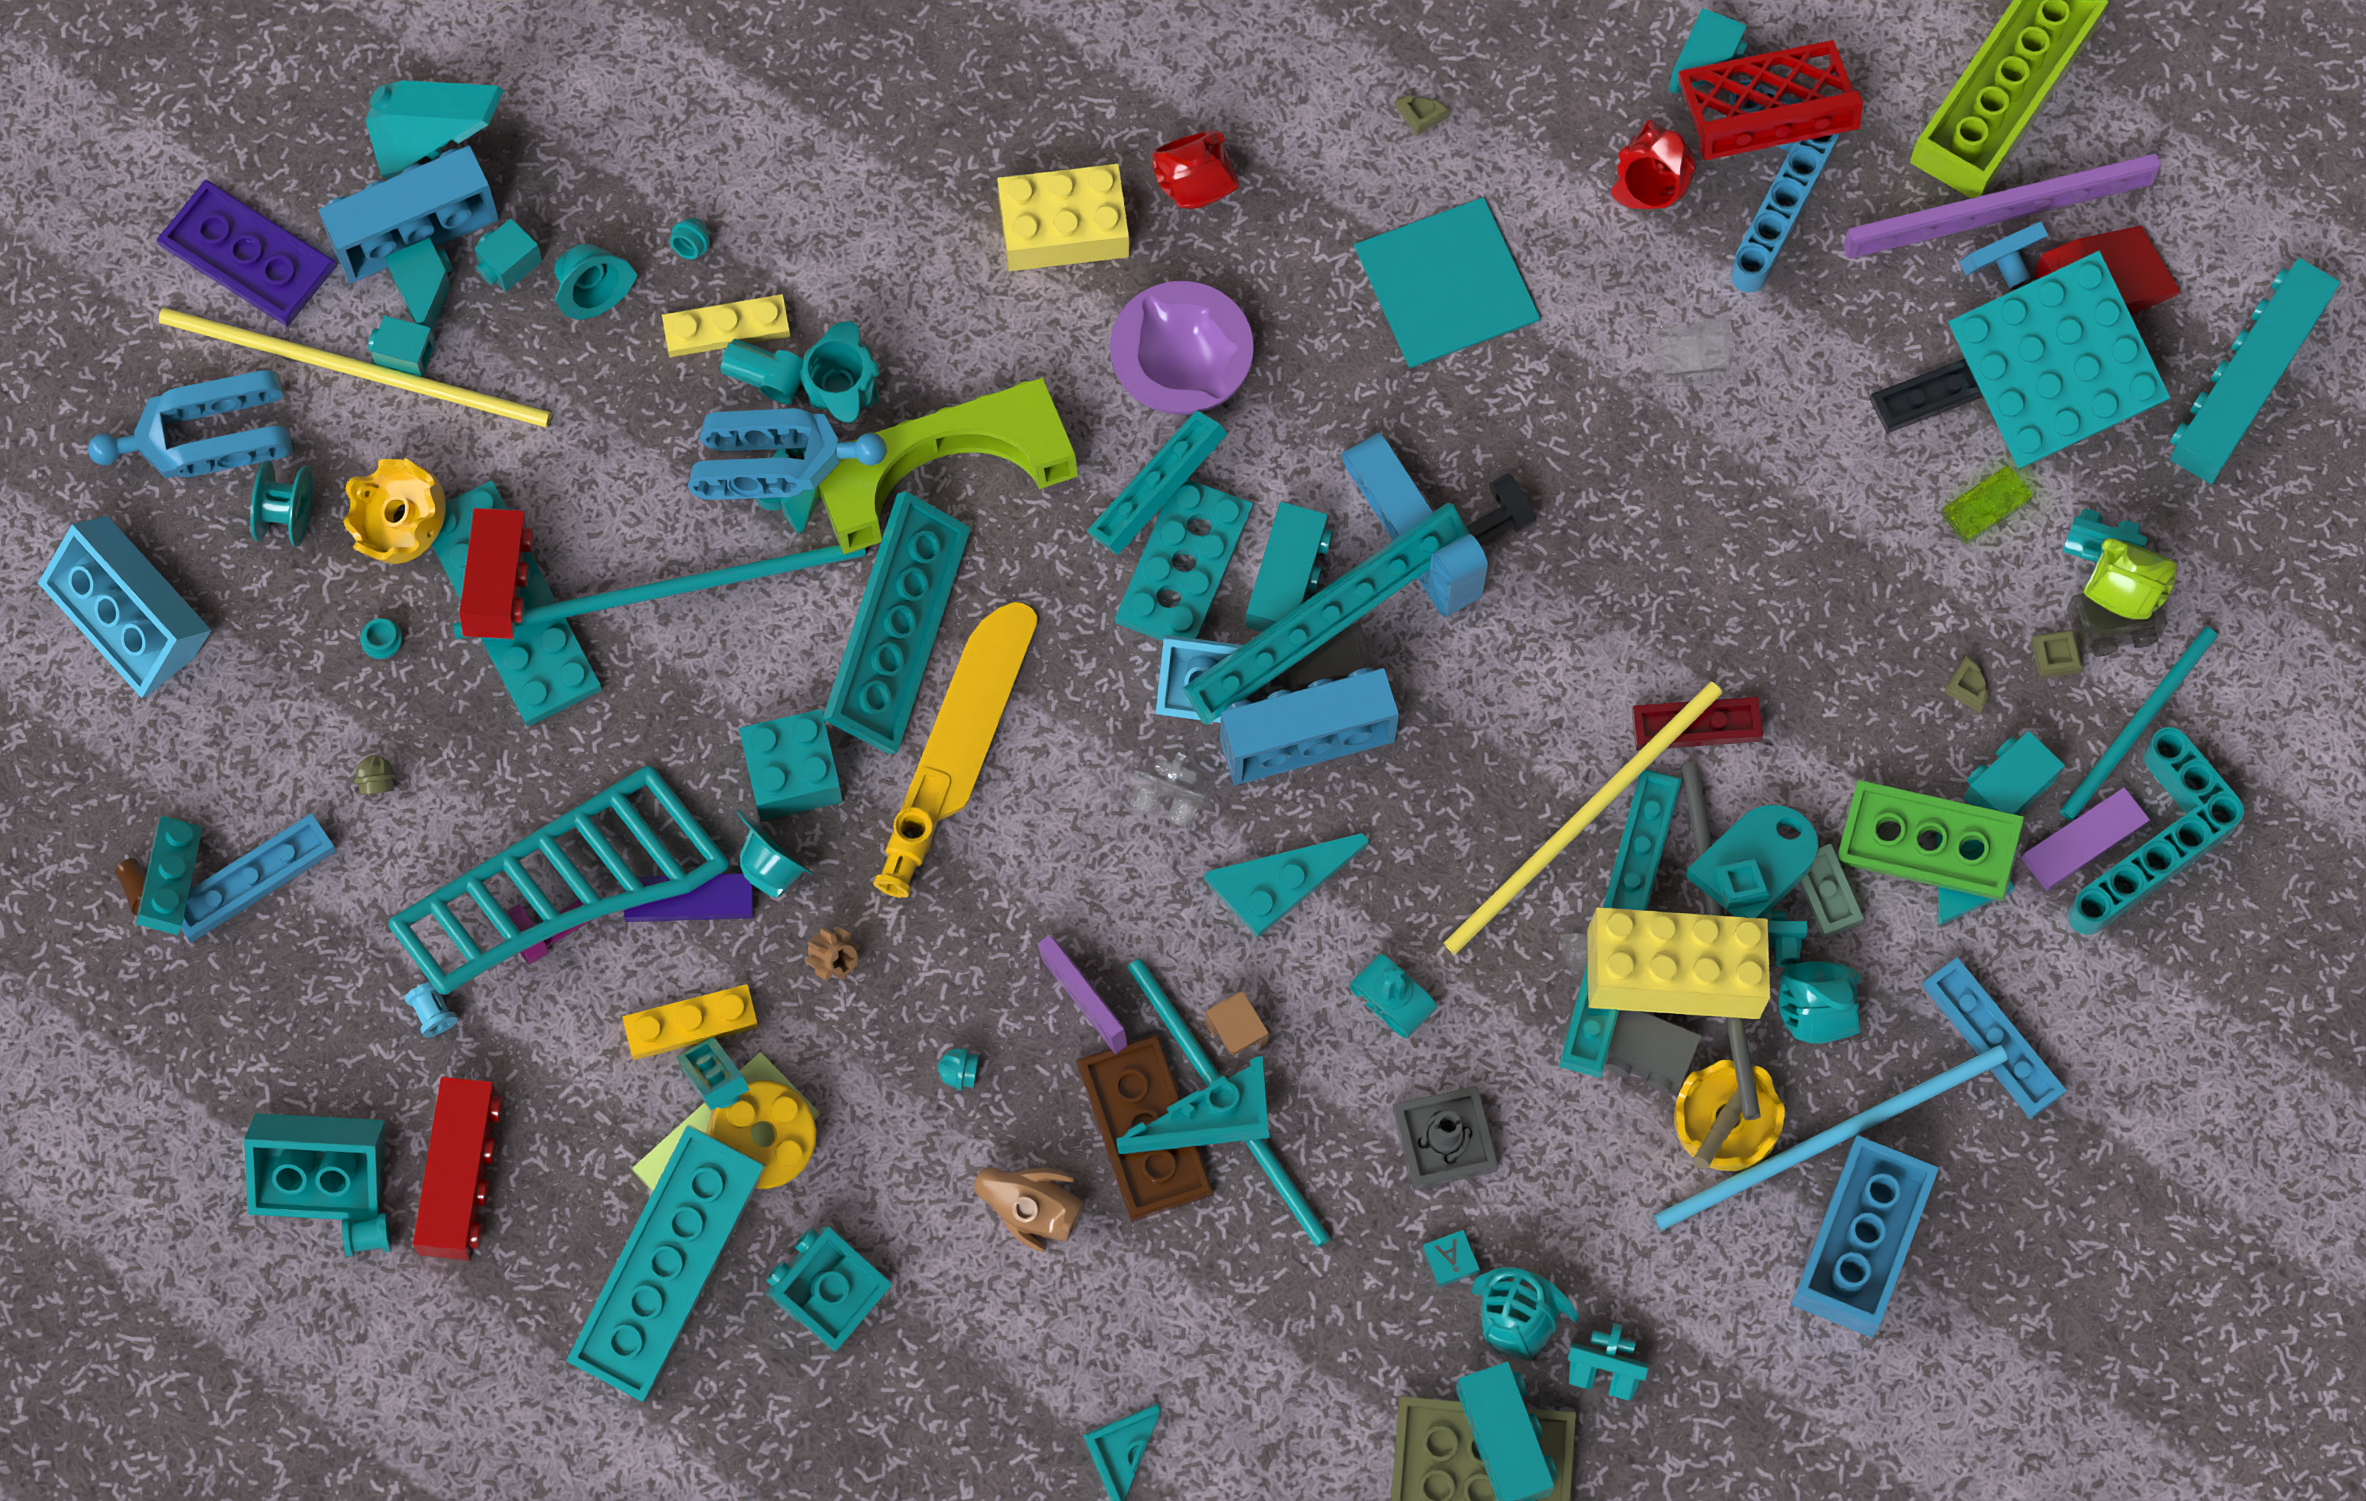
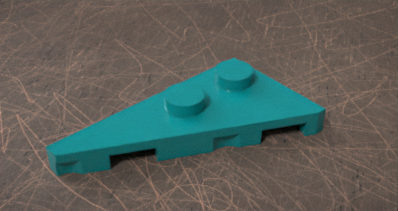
[1204,833,1369,938]
[1117,1056,1270,1154]

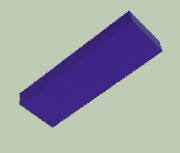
[624,874,753,922]

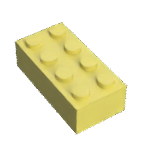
[1587,907,1770,1019]

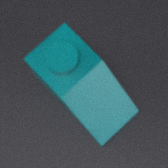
[1668,8,1749,94]
[384,238,453,331]

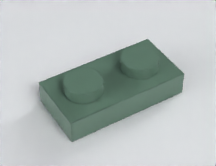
[1799,844,1864,939]

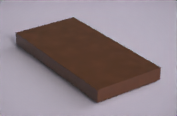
[1076,1034,1213,1223]

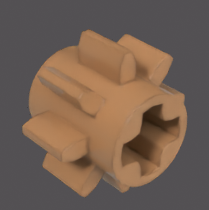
[805,927,860,981]

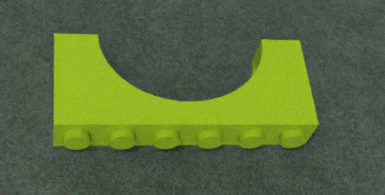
[819,377,1078,555]

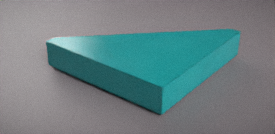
[1083,1403,1161,1501]

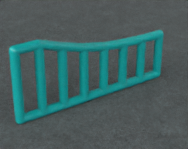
[388,765,729,995]

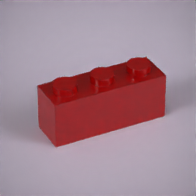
[459,508,533,639]

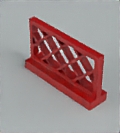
[1678,40,1863,161]

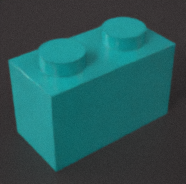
[1964,730,2065,815]

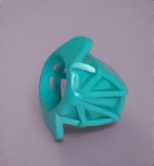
[800,321,880,423]
[1778,961,1861,1044]
[1471,1267,1579,1361]

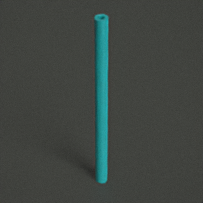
[2059,626,2218,821]

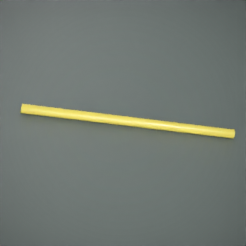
[1444,681,1722,955]

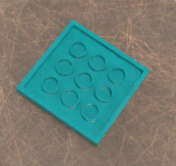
[1948,251,2170,470]

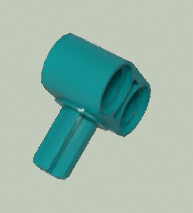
[1349,953,1437,1039]

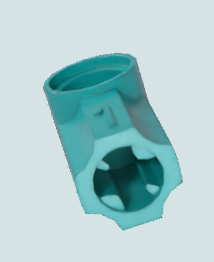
[720,338,804,405]

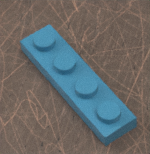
[181,813,337,943]
[1922,957,2067,1120]

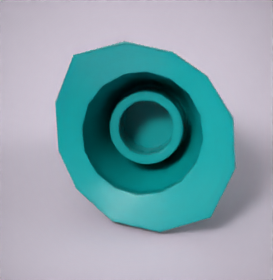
[554,243,638,321]

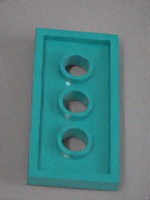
[1115,479,1253,641]

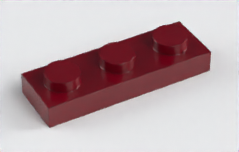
[1631,697,1763,751]

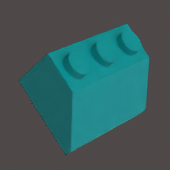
[244,1113,386,1221]

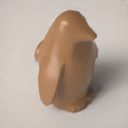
[974,1167,1086,1252]

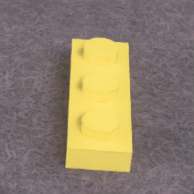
[662,294,790,357]

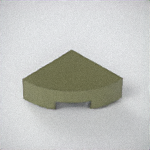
[1394,95,1451,136]
[1944,655,1988,713]

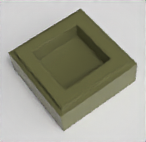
[2031,630,2083,679]

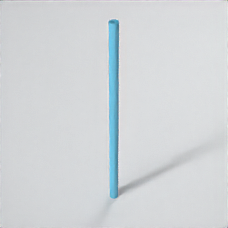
[1654,1045,2008,1231]

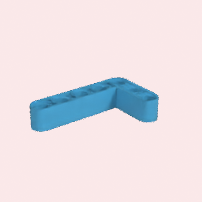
[1726,80,1839,293]
[1341,433,1488,618]

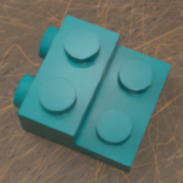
[764,1226,893,1351]

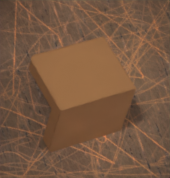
[1205,990,1269,1055]

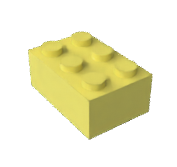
[997,164,1129,271]

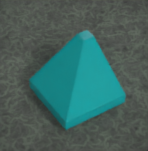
[780,485,821,534]

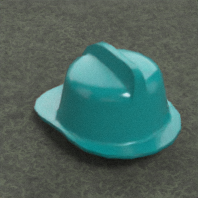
[736,809,815,898]

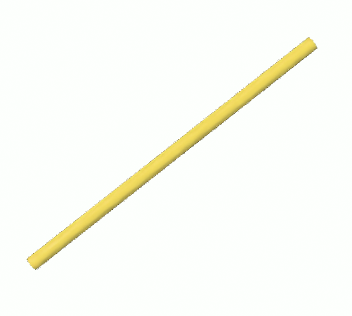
[159,308,552,428]

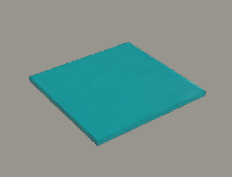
[1354,197,1541,369]

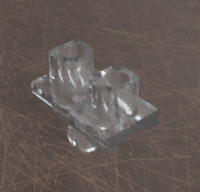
[1129,753,1209,828]

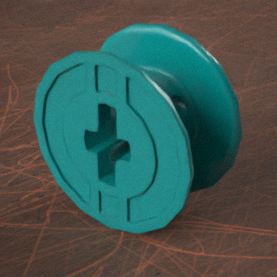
[250,460,313,547]

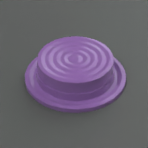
[1110,281,1254,415]

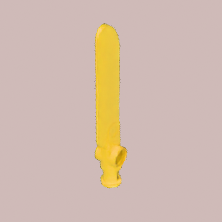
[873,602,1037,898]

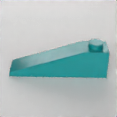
[365,80,504,179]

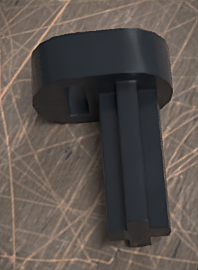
[1466,473,1537,546]

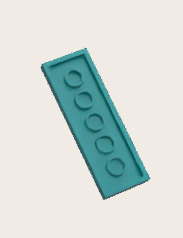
[432,480,602,727]
[822,491,971,754]
[566,1125,767,1402]

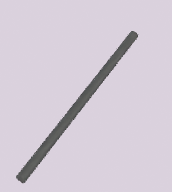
[1681,763,1761,1120]

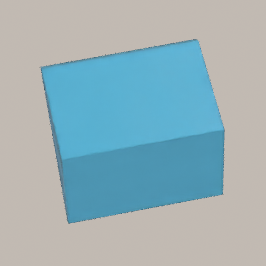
[1155,635,1243,723]

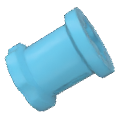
[404,981,458,1038]

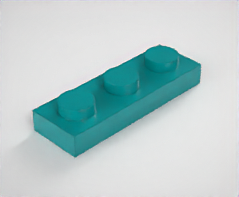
[136,815,203,936]
[676,1037,750,1111]

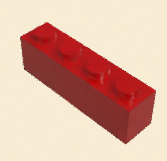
[413,1077,503,1261]

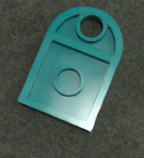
[1686,805,1818,919]

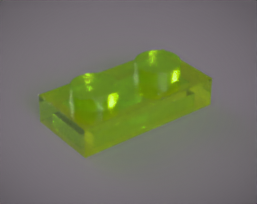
[1941,465,2034,545]

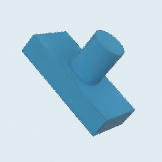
[1959,221,2048,289]

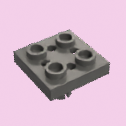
[1392,1086,1498,1190]

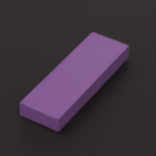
[2021,787,2150,892]
[1038,935,1128,1054]

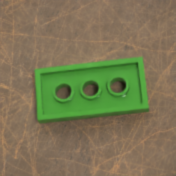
[1837,780,2025,901]

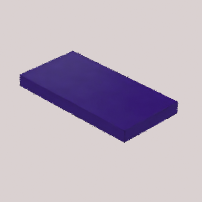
[156,179,337,328]

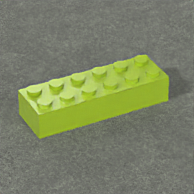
[1910,0,2109,198]

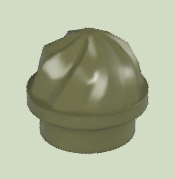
[354,755,397,795]

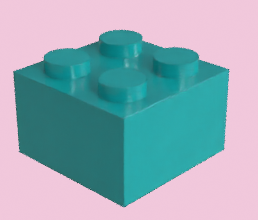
[739,709,843,822]

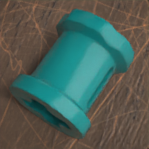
[341,1213,392,1257]

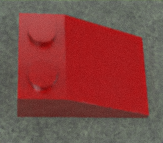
[2034,225,2180,316]

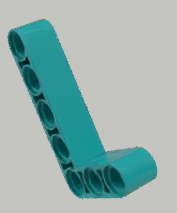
[2068,727,2244,935]

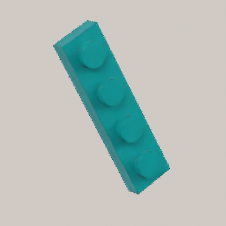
[1087,410,1228,556]

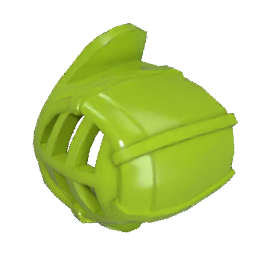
[2083,538,2178,619]

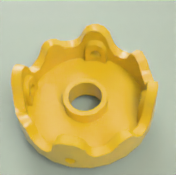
[343,458,446,564]
[1674,1060,1785,1171]
[706,1080,817,1190]

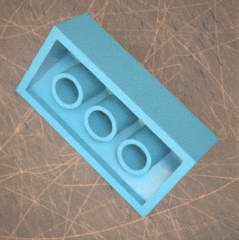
[38,516,211,698]

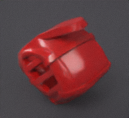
[1611,120,1696,209]
[1152,130,1239,209]

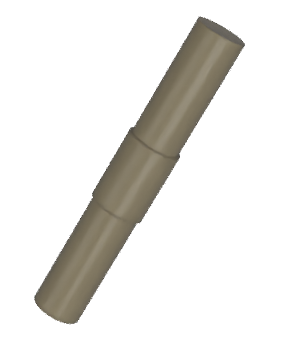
[1693,1086,1742,1169]

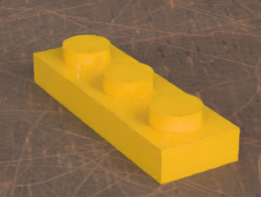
[622,984,759,1060]

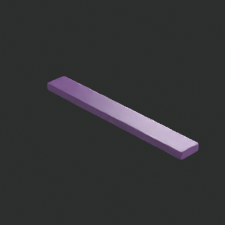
[1843,153,2161,259]

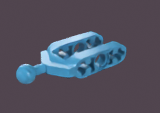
[88,370,293,479]
[688,409,887,500]

